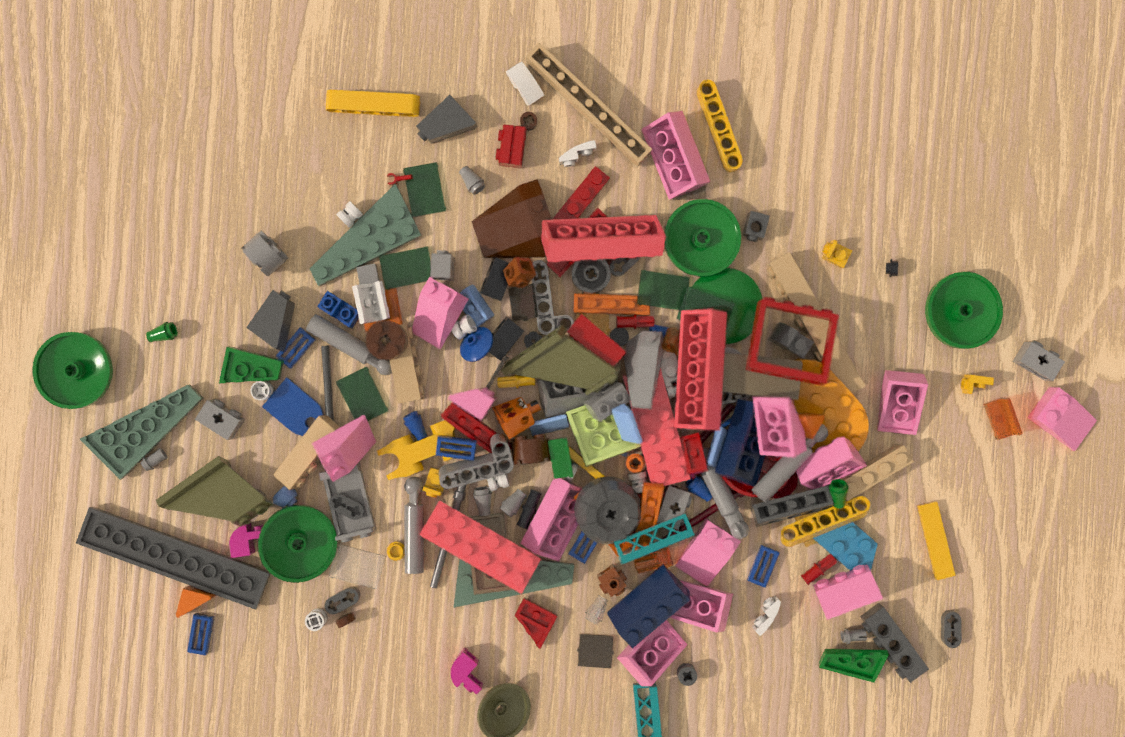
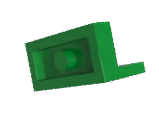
[548,437,574,479]

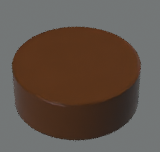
[336,612,356,628]

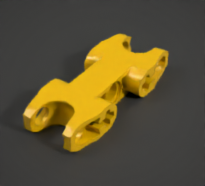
[377,420,477,480]

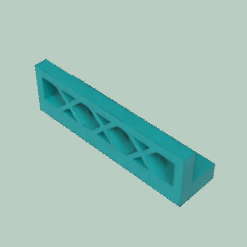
[614,513,695,565]
[633,682,662,737]

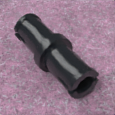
[516,489,542,529]

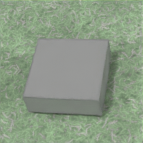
[356,264,379,284]

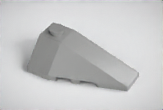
[624,331,665,409]
[537,379,618,417]

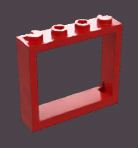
[745,297,839,386]

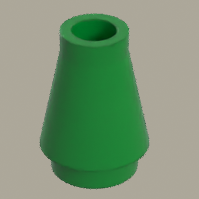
[146,322,178,343]
[829,479,849,509]

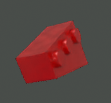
[567,314,626,366]

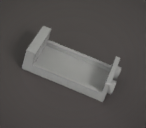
[319,463,376,543]

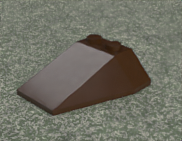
[471,179,552,258]

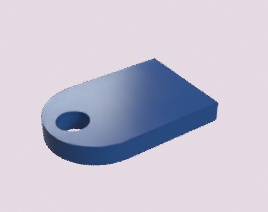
[262,377,324,436]

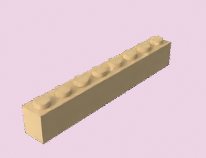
[526,43,652,167]
[766,252,866,393]

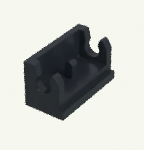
[479,257,509,301]
[489,317,524,361]

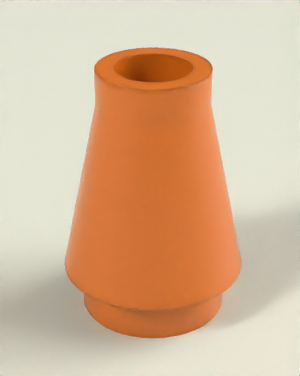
[626,454,645,473]

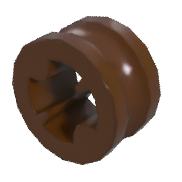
[520,111,537,131]

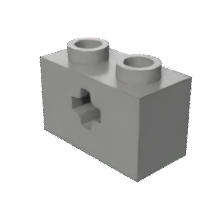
[430,250,455,281]
[1013,341,1065,381]
[583,381,631,422]
[195,398,245,440]
[657,485,692,530]

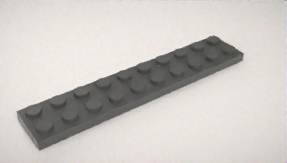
[76,507,271,610]

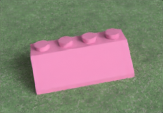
[641,111,710,200]
[520,478,583,561]

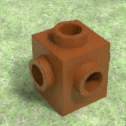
[503,257,536,288]
[597,564,627,597]

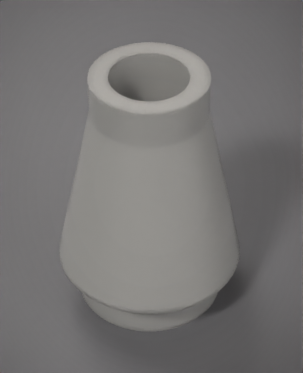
[459,166,485,195]
[473,486,492,516]
[500,489,527,518]

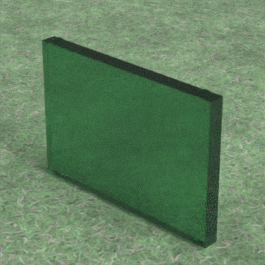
[403,162,446,217]
[379,246,433,290]
[637,270,689,311]
[676,286,735,328]
[336,367,389,421]

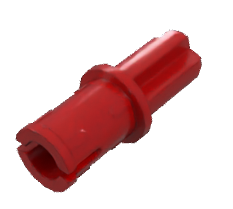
[616,314,655,330]
[800,554,837,585]

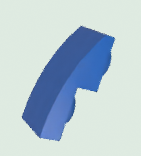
[317,291,359,329]

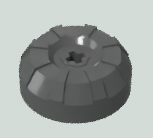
[574,476,641,545]

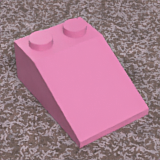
[412,277,469,349]
[877,370,928,435]
[1027,387,1097,451]
[753,397,806,457]
[312,415,376,482]
[675,518,741,586]
[669,580,733,633]
[617,620,687,686]

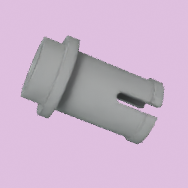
[141,448,168,471]
[840,628,867,644]

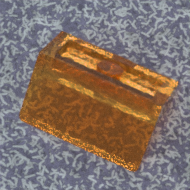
[984,397,1023,440]

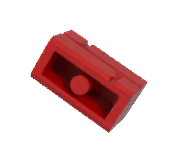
[496,124,527,169]

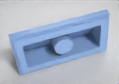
[460,285,494,327]
[612,404,642,444]
[529,414,569,436]
[706,427,728,468]

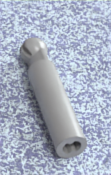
[306,314,392,376]
[751,424,828,503]
[701,447,749,539]
[404,477,424,574]

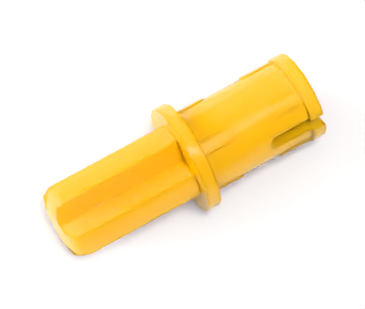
[497,375,535,389]

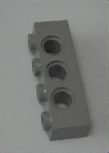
[751,486,834,527]
[860,603,929,683]

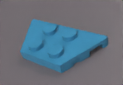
[813,522,878,571]

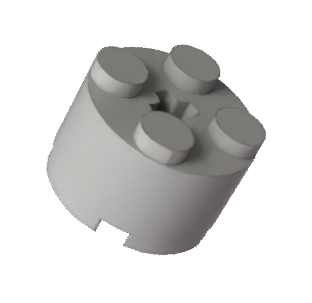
[241,230,289,277]

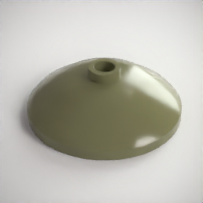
[477,683,531,737]

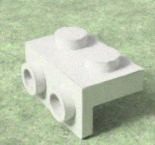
[352,281,390,324]

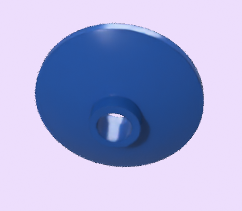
[460,327,493,362]

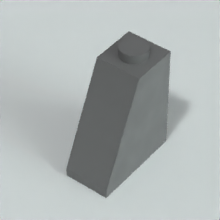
[416,95,478,144]
[246,290,295,352]

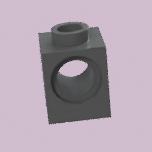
[742,211,770,242]

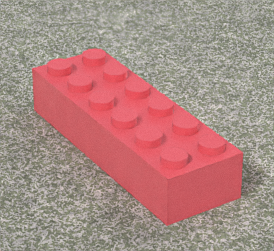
[541,215,666,262]
[674,309,727,431]
[622,368,690,486]
[419,500,541,594]

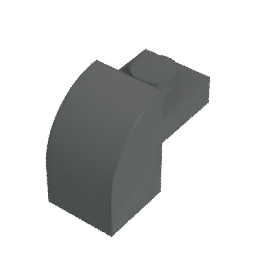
[768,322,814,359]

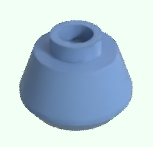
[272,486,298,508]

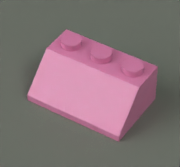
[447,387,497,420]
[796,437,867,490]
[813,564,883,620]

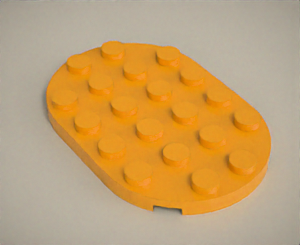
[764,359,869,453]

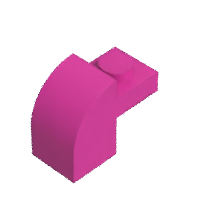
[229,522,263,558]
[451,647,483,695]

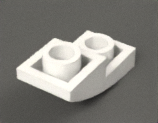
[506,61,544,105]
[559,140,596,167]
[752,596,781,636]

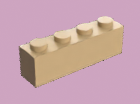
[385,324,425,404]
[273,415,340,490]
[843,444,914,501]

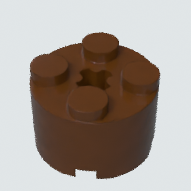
[366,320,408,360]
[511,434,551,465]

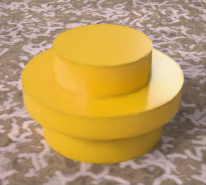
[387,541,404,561]

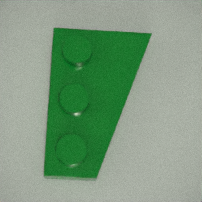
[219,346,284,384]
[819,649,889,683]

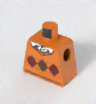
[492,397,541,439]

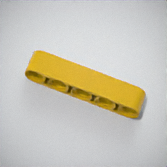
[697,79,743,173]
[326,90,420,117]
[780,496,870,547]

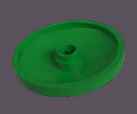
[664,199,741,277]
[686,268,763,344]
[925,272,1003,349]
[32,332,113,409]
[258,505,337,583]

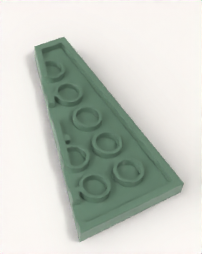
[310,184,422,286]
[80,385,203,480]
[453,559,574,608]

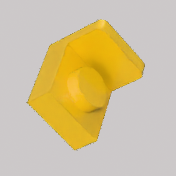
[822,239,852,268]
[961,375,994,394]
[423,467,448,498]

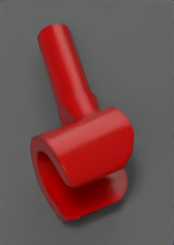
[387,173,413,186]

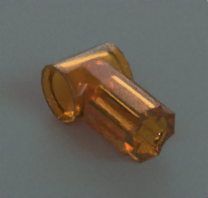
[661,327,680,357]
[633,546,674,574]

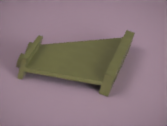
[501,324,621,395]
[156,456,273,527]

